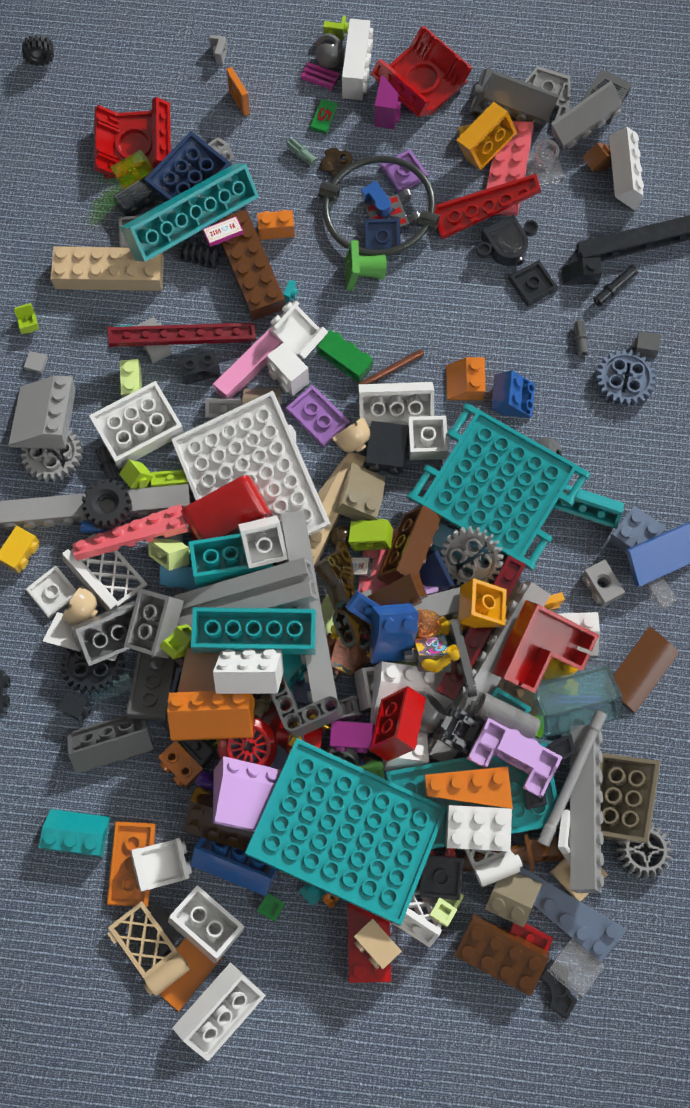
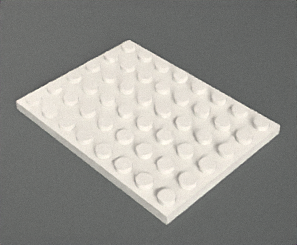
[171,391,331,539]

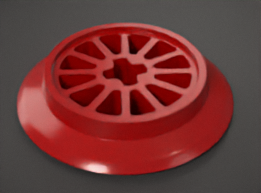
[218,717,277,767]

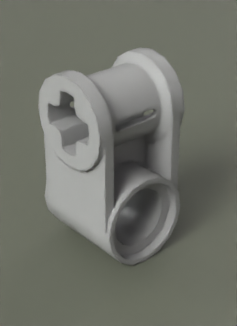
[328,696,363,724]

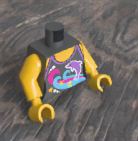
[403,617,460,673]

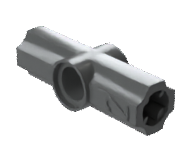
[469,68,494,120]

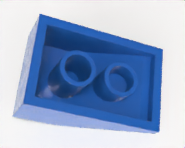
[370,603,418,664]

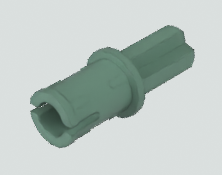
[286,138,318,168]

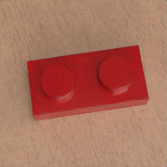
[509,923,554,951]

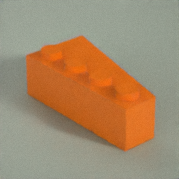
[423,767,513,809]

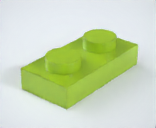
[151,469,190,487]

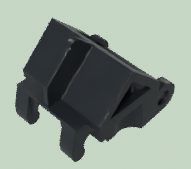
[437,707,485,756]

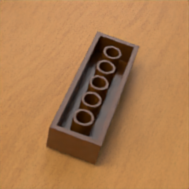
[213,209,285,321]

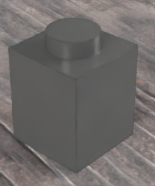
[631,331,661,359]

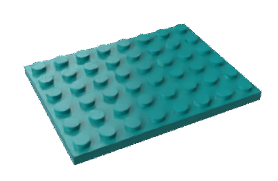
[244,738,447,926]

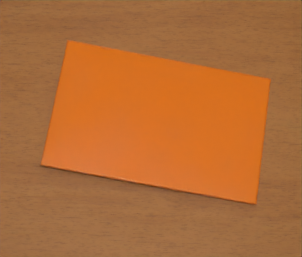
[159,938,222,1011]

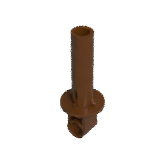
[457,833,565,873]

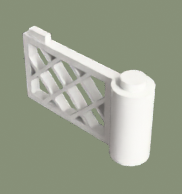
[464,849,523,887]

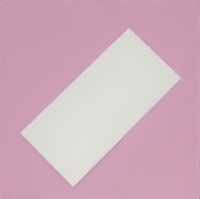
[43,612,118,661]

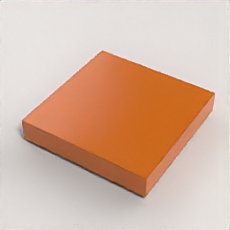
[226,67,250,116]

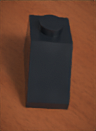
[561,257,602,285]

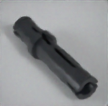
[593,265,639,306]

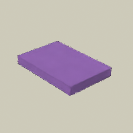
[285,385,350,448]

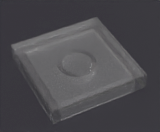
[547,938,605,999]

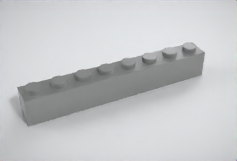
[570,725,604,893]

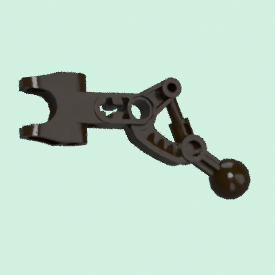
[314,526,371,650]

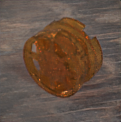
[416,609,441,638]

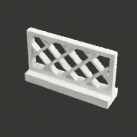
[62,534,148,611]
[393,886,442,948]

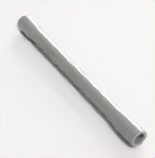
[537,710,607,847]

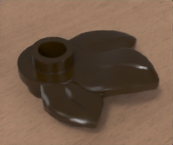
[319,148,352,180]

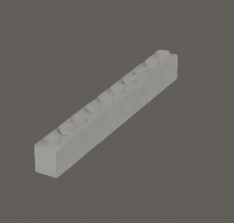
[0,484,191,530]
[280,510,337,703]
[428,581,551,762]

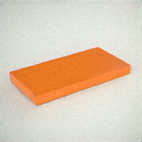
[107,822,156,907]

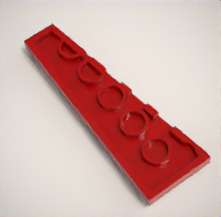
[435,173,541,239]

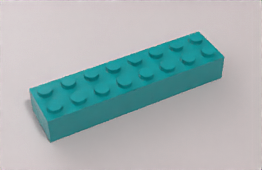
[120,163,259,262]

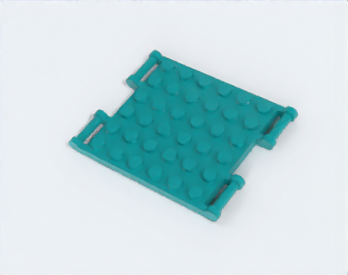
[406,403,591,571]

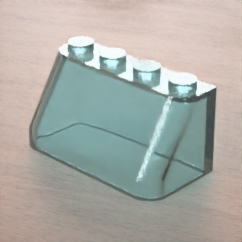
[532,665,622,736]

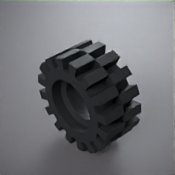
[22,35,54,66]

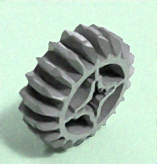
[616,824,673,879]

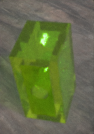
[110,150,153,189]

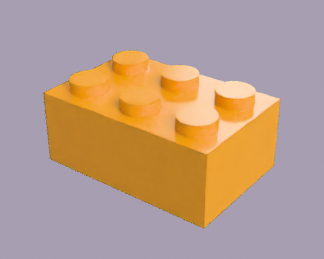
[456,102,517,171]

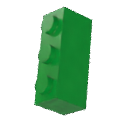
[316,329,373,383]

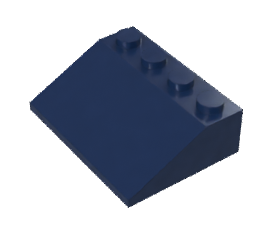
[144,131,232,202]

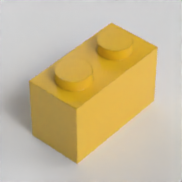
[0,525,39,573]

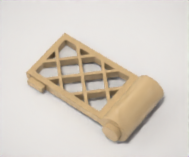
[107,901,191,996]

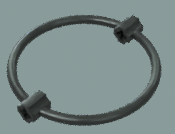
[319,156,440,256]

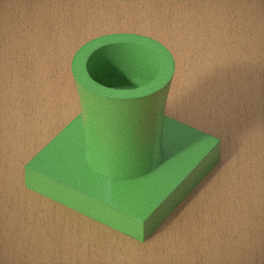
[345,240,387,291]

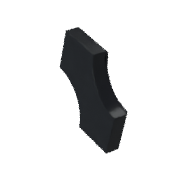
[540,959,578,1019]

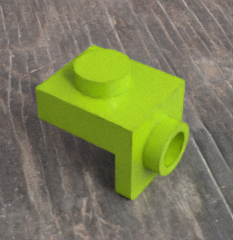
[323,16,349,40]
[14,303,39,334]

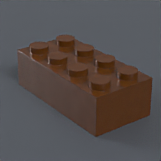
[376,505,441,585]
[454,913,549,996]

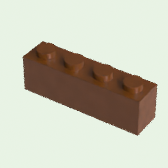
[367,574,428,606]

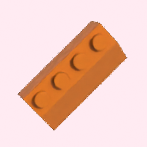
[167,691,255,741]

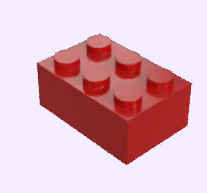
[369,686,426,762]

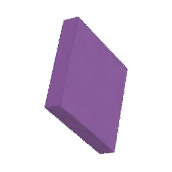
[380,149,428,193]

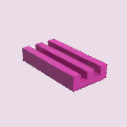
[301,62,339,90]

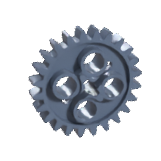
[595,349,656,407]

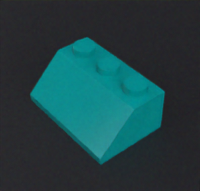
[38,809,111,858]

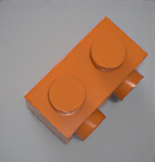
[257,210,295,240]
[158,741,204,789]

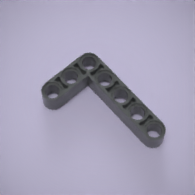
[270,673,343,738]

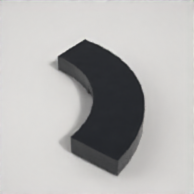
[524,734,576,809]

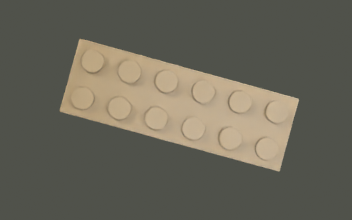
[51,246,164,291]

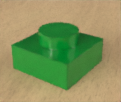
[257,893,285,922]

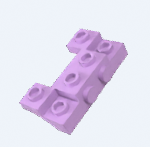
[467,718,562,798]

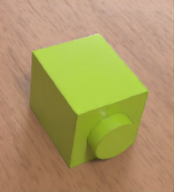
[119,459,153,489]

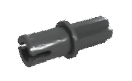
[574,320,589,357]

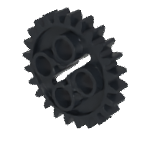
[60,648,125,695]

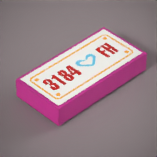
[203,216,243,247]

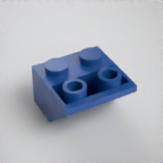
[491,370,535,418]

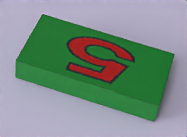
[310,99,338,135]

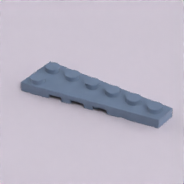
[519,867,627,962]

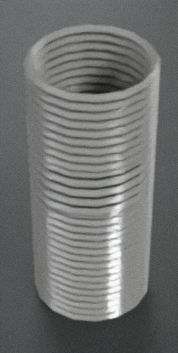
[474,693,540,739]

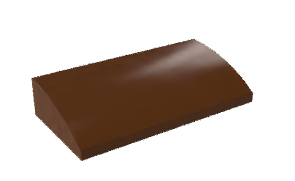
[602,626,679,714]

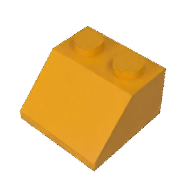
[458,578,507,628]

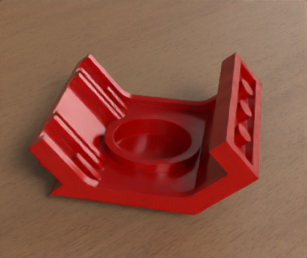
[370,26,473,117]
[94,97,171,179]

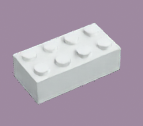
[342,19,373,100]

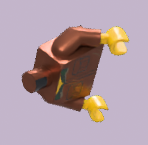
[326,625,370,683]

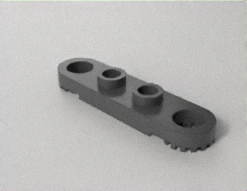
[449,619,477,698]

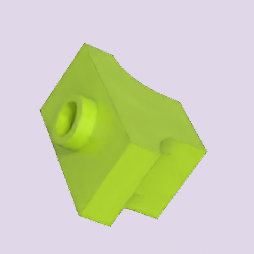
[159,624,192,659]

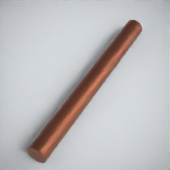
[358,349,424,386]

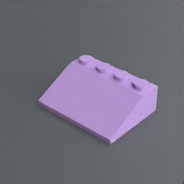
[213,756,282,832]

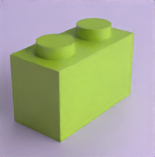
[348,519,393,551]

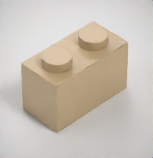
[354,919,402,970]

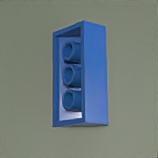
[190,837,278,896]

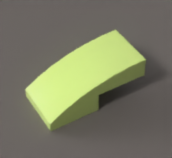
[429,894,464,927]

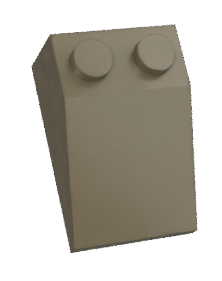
[335,463,386,521]

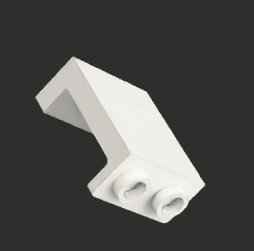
[268,301,328,360]
[130,838,192,892]

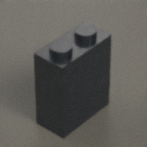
[365,421,409,475]

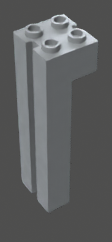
[174,558,319,628]

